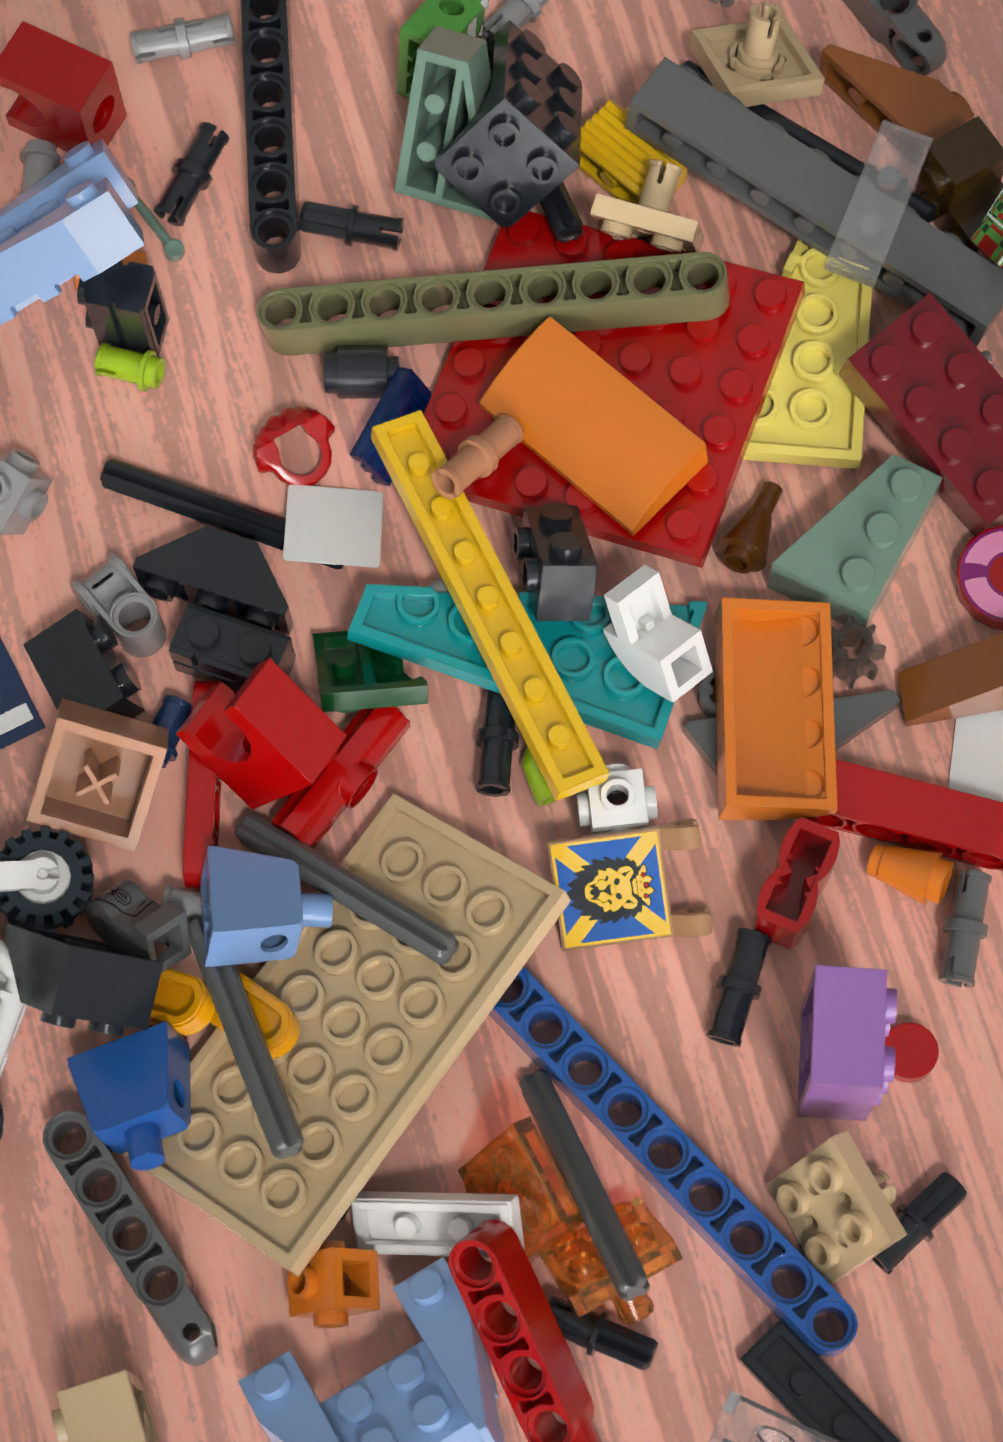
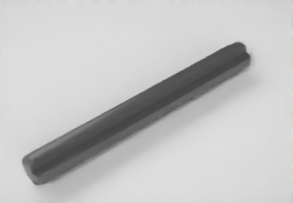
[235,813,459,964]
[188,918,304,1159]
[519,1070,650,1301]

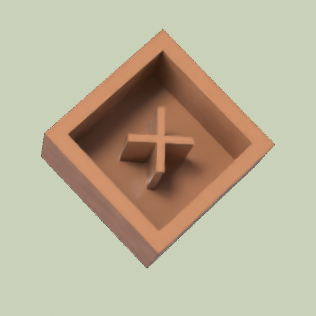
[26,698,169,851]

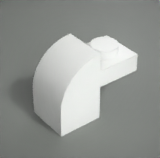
[603,565,713,703]

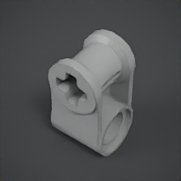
[70,552,167,658]

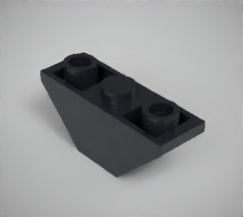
[133,526,293,635]

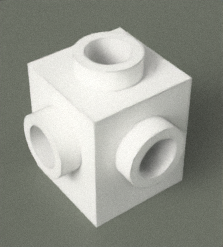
[576,764,658,835]

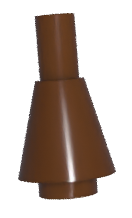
[716,481,783,574]

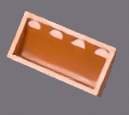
[479,316,708,536]
[714,597,838,821]

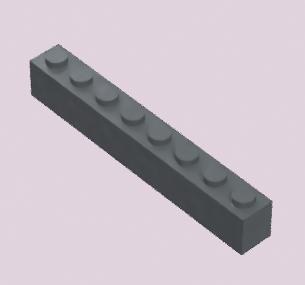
[624,57,1003,347]

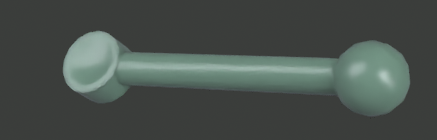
[128,177,185,262]

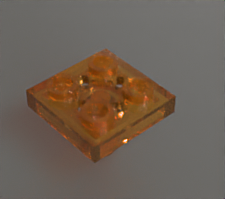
[458,1117,585,1264]
[538,1197,683,1324]

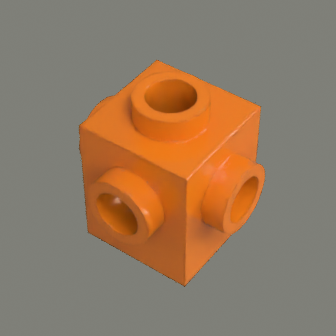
[287,1240,380,1328]

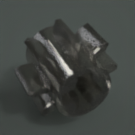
[831,616,886,689]

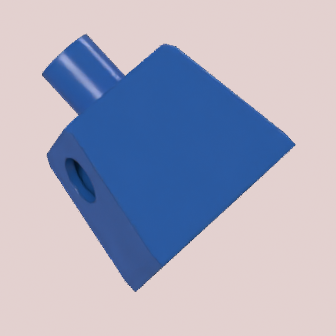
[67,1021,191,1170]

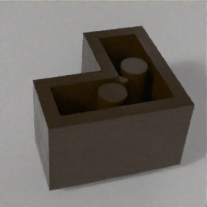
[915,116,1003,260]

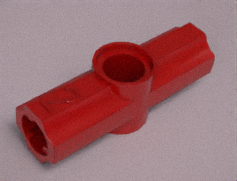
[271,706,411,849]

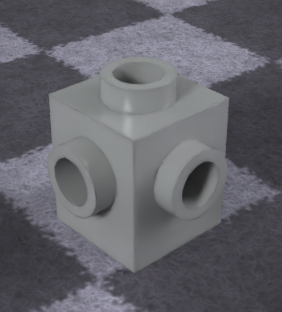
[0,448,53,535]

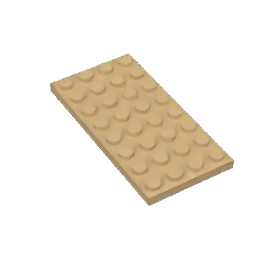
[123,793,571,1277]

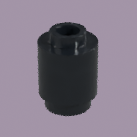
[324,346,400,399]

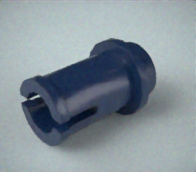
[151,695,192,768]

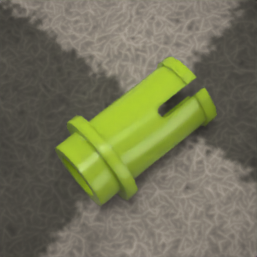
[94,343,165,392]

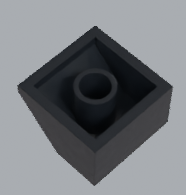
[5,924,164,1036]

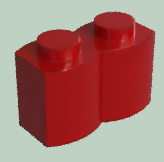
[753,817,840,950]

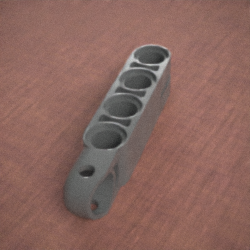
[842,0,947,76]
[43,1111,219,1366]

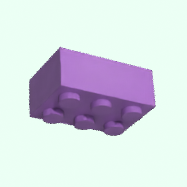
[797,965,897,1121]

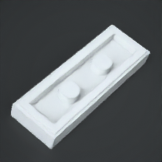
[351,1191,525,1257]

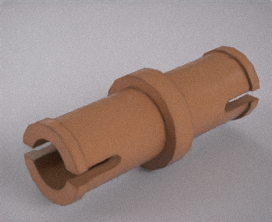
[432,414,524,500]

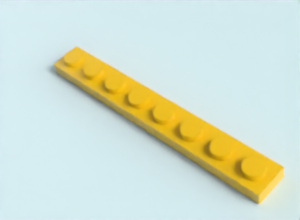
[371,410,609,801]

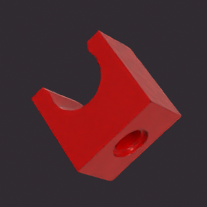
[0,21,127,152]
[176,658,347,810]

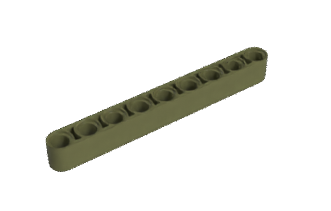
[256,252,730,356]

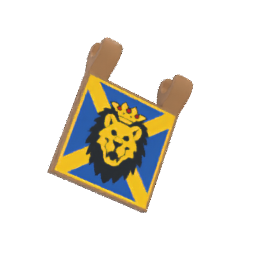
[547,818,713,951]

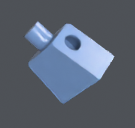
[200,846,333,967]

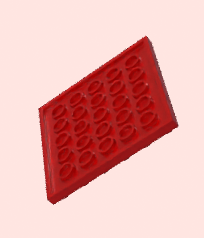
[424,211,805,568]

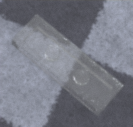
[824,120,933,288]

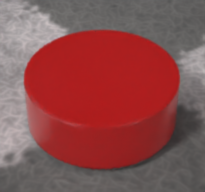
[885,1023,939,1083]

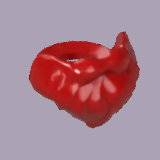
[253,406,335,486]

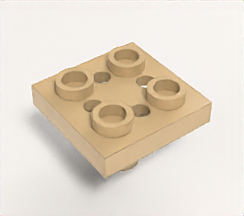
[688,2,825,108]
[590,159,705,254]
[767,1130,907,1284]

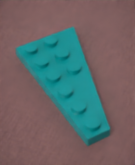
[347,584,708,750]

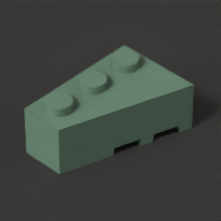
[394,26,493,220]
[767,454,943,635]

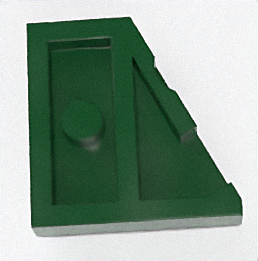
[313,631,428,713]

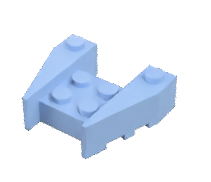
[0,139,145,325]
[238,1257,505,1442]

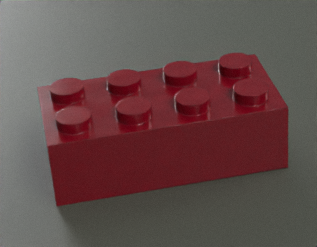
[838,293,1003,537]

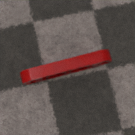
[183,681,224,888]

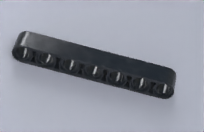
[241,0,301,274]

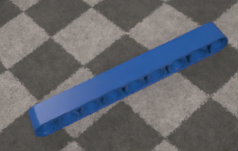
[489,967,858,1358]

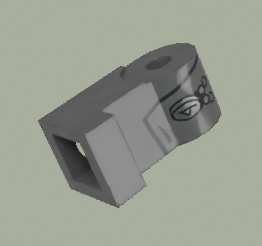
[86,880,192,973]

